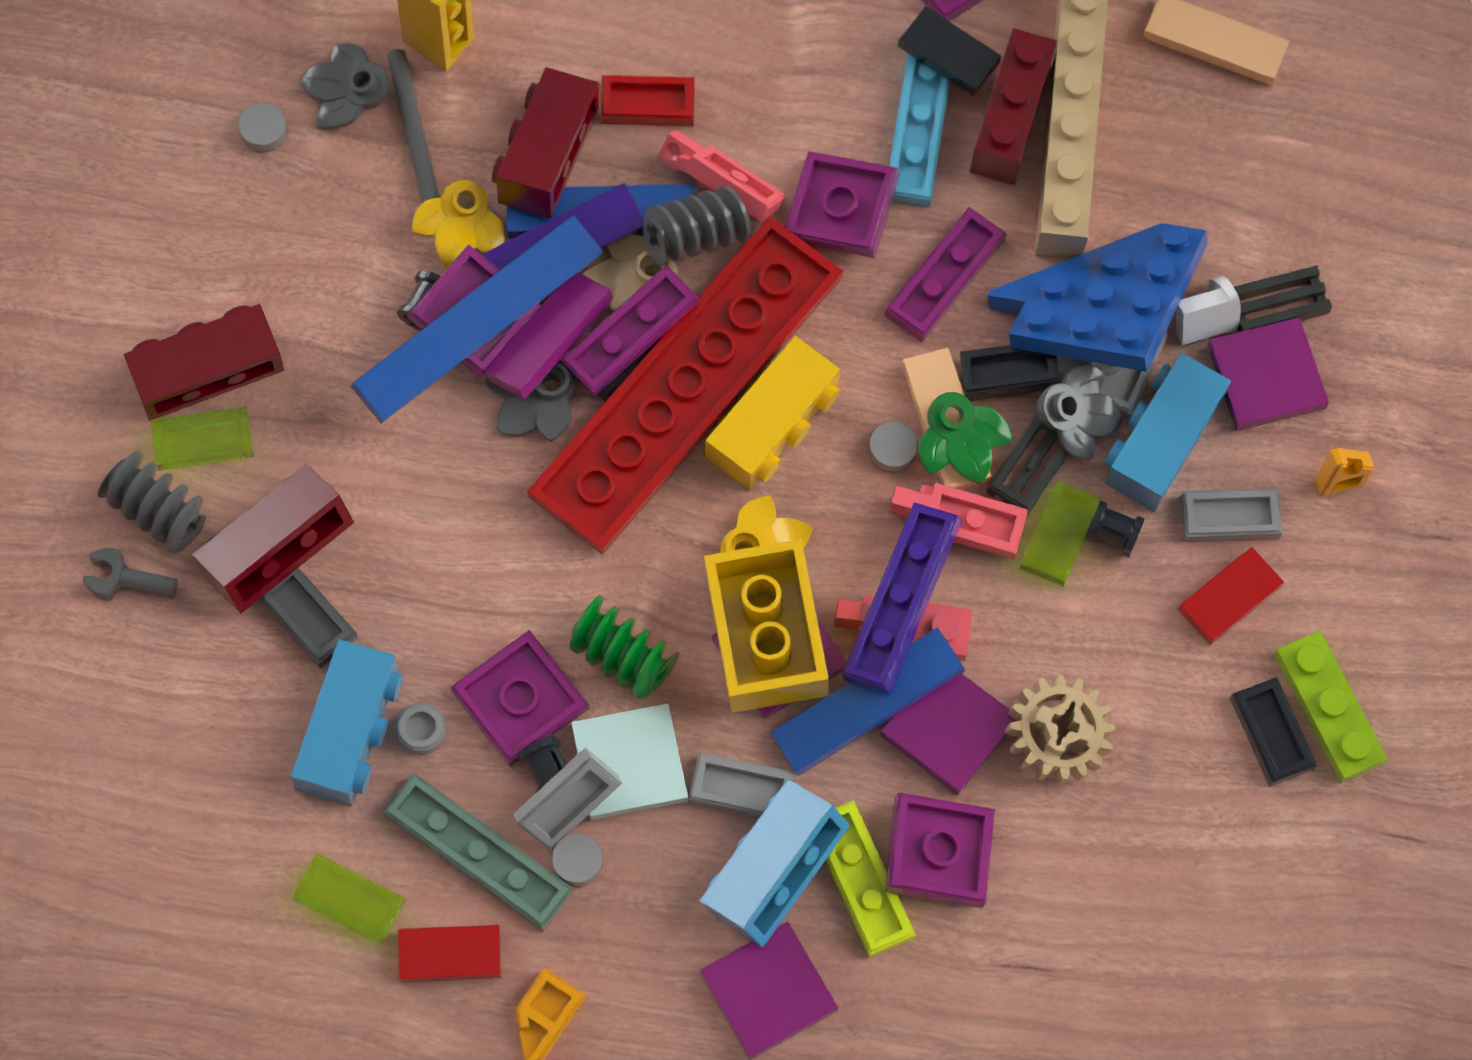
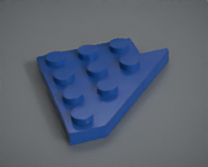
[988,223,1208,372]

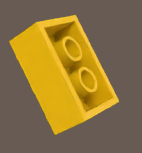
[704,539,829,713]

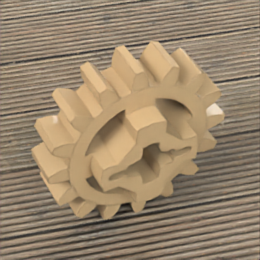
[1005,675,1116,785]

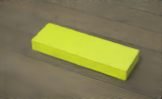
[825,800,916,958]

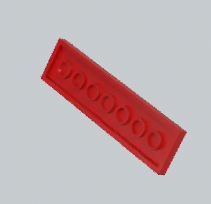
[527,216,844,555]

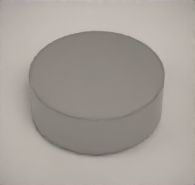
[239,102,287,152]
[869,421,918,472]
[396,703,446,755]
[552,834,602,886]

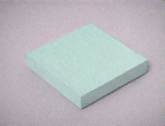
[571,703,688,821]

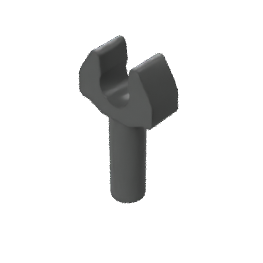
[83,548,178,601]

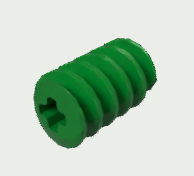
[570,595,679,700]

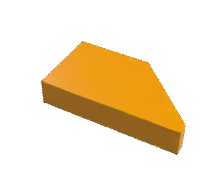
[1314,448,1374,496]
[515,967,586,1060]

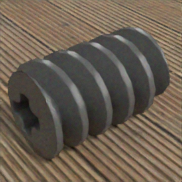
[643,186,751,266]
[98,451,206,553]

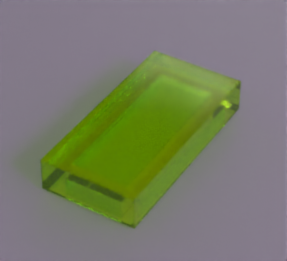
[151,406,254,471]
[1019,480,1100,587]
[292,853,406,946]

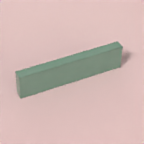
[383,773,573,932]

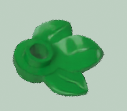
[919,392,1012,483]

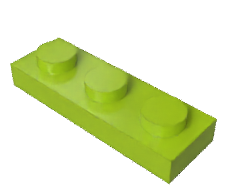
[1274,630,1388,784]

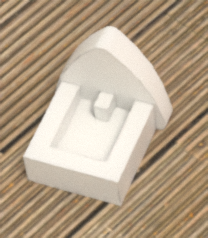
[1175,276,1241,345]

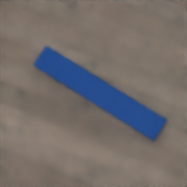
[351,215,603,424]

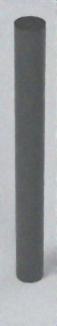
[387,49,440,203]

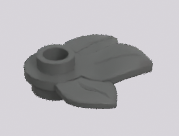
[299,43,389,129]
[485,361,575,441]
[1036,365,1122,460]

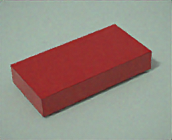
[601,75,695,126]
[1178,547,1284,646]
[398,925,501,982]

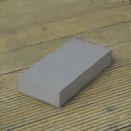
[1180,488,1282,542]
[513,747,622,850]
[688,752,796,818]

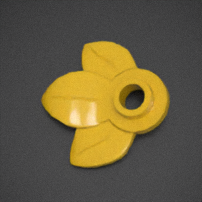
[412,179,505,269]
[720,495,813,553]

